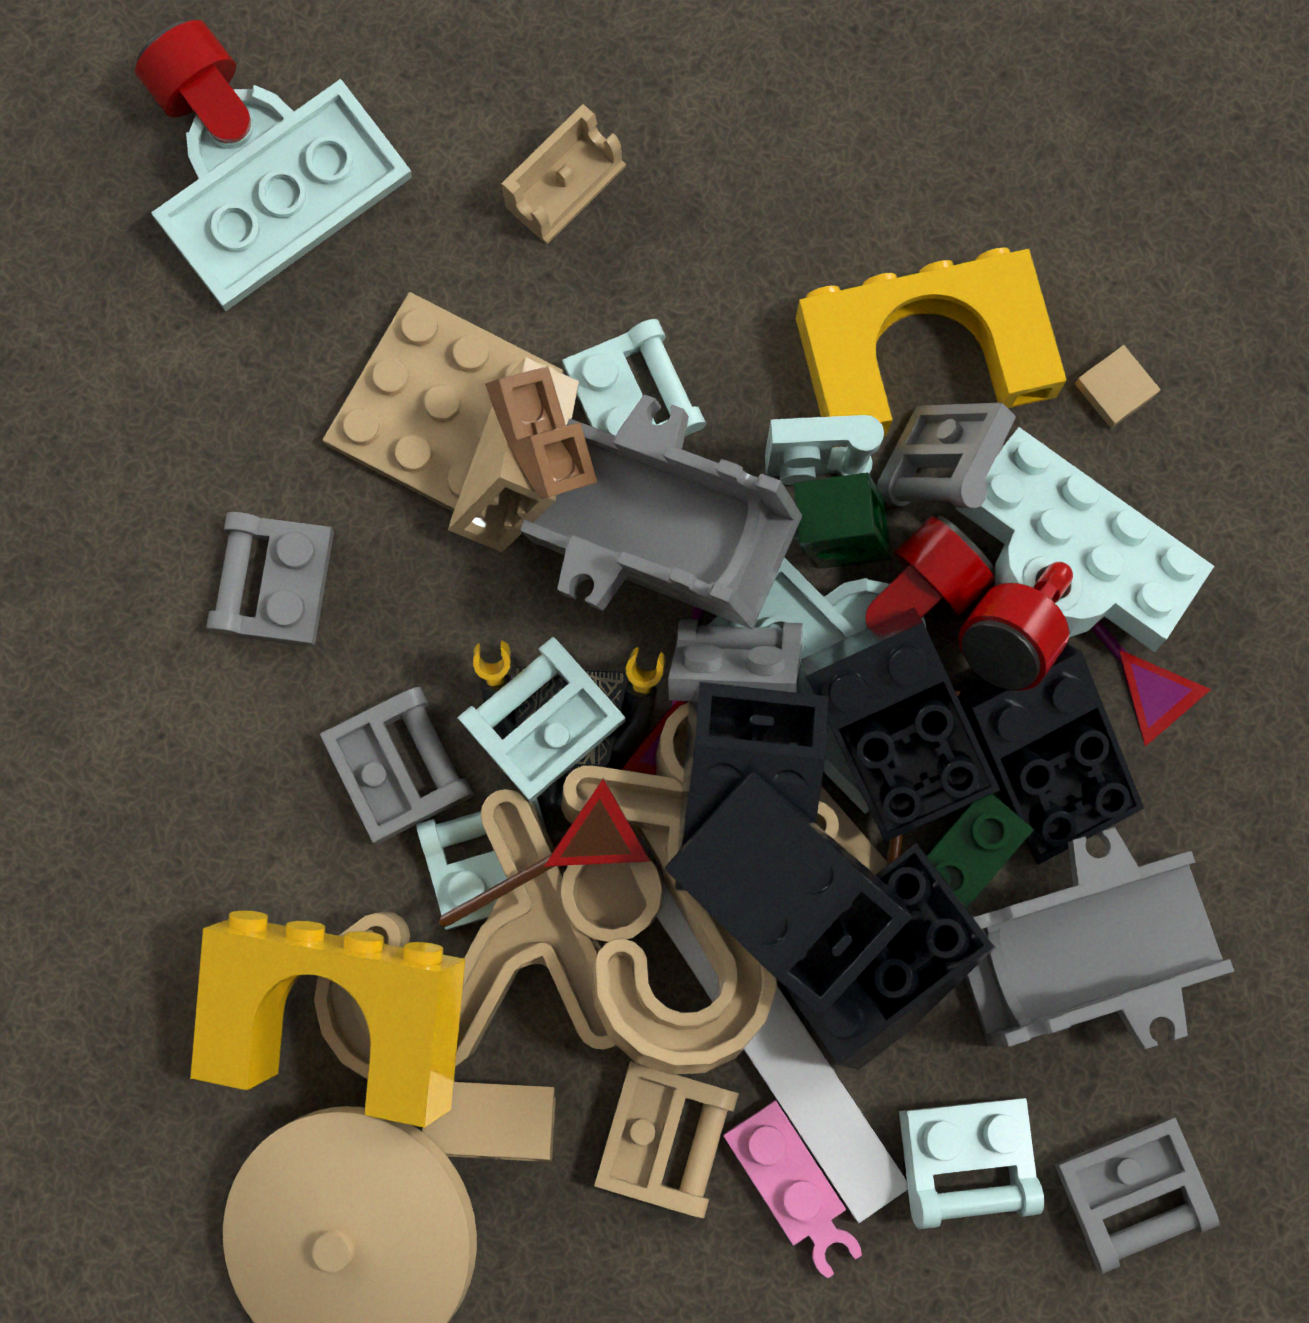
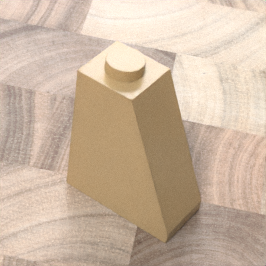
[448,357,579,552]

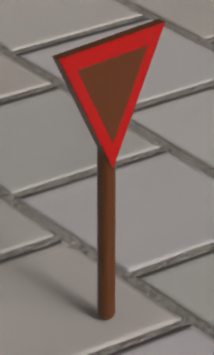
[438,778,651,927]

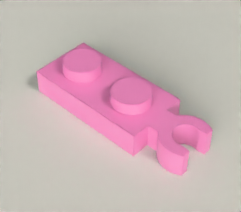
[723,1100,862,1278]

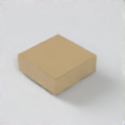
[1075,345,1161,429]

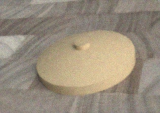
[223,1106,477,1323]

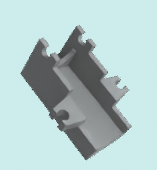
[519,394,802,630]
[965,827,1234,1049]

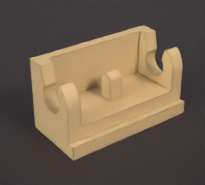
[501,104,626,244]
[422,1082,556,1162]

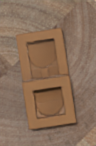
[485,366,597,499]

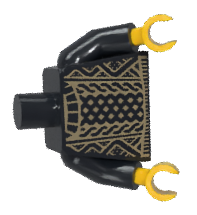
[473,640,666,810]

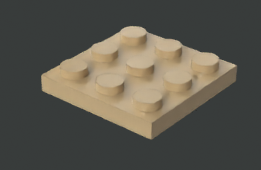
[323,292,564,512]

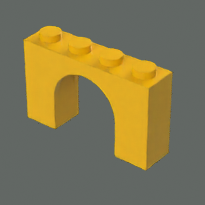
[796,248,1067,447]
[190,911,465,1128]

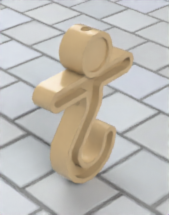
[561,702,839,1075]
[314,789,666,1080]

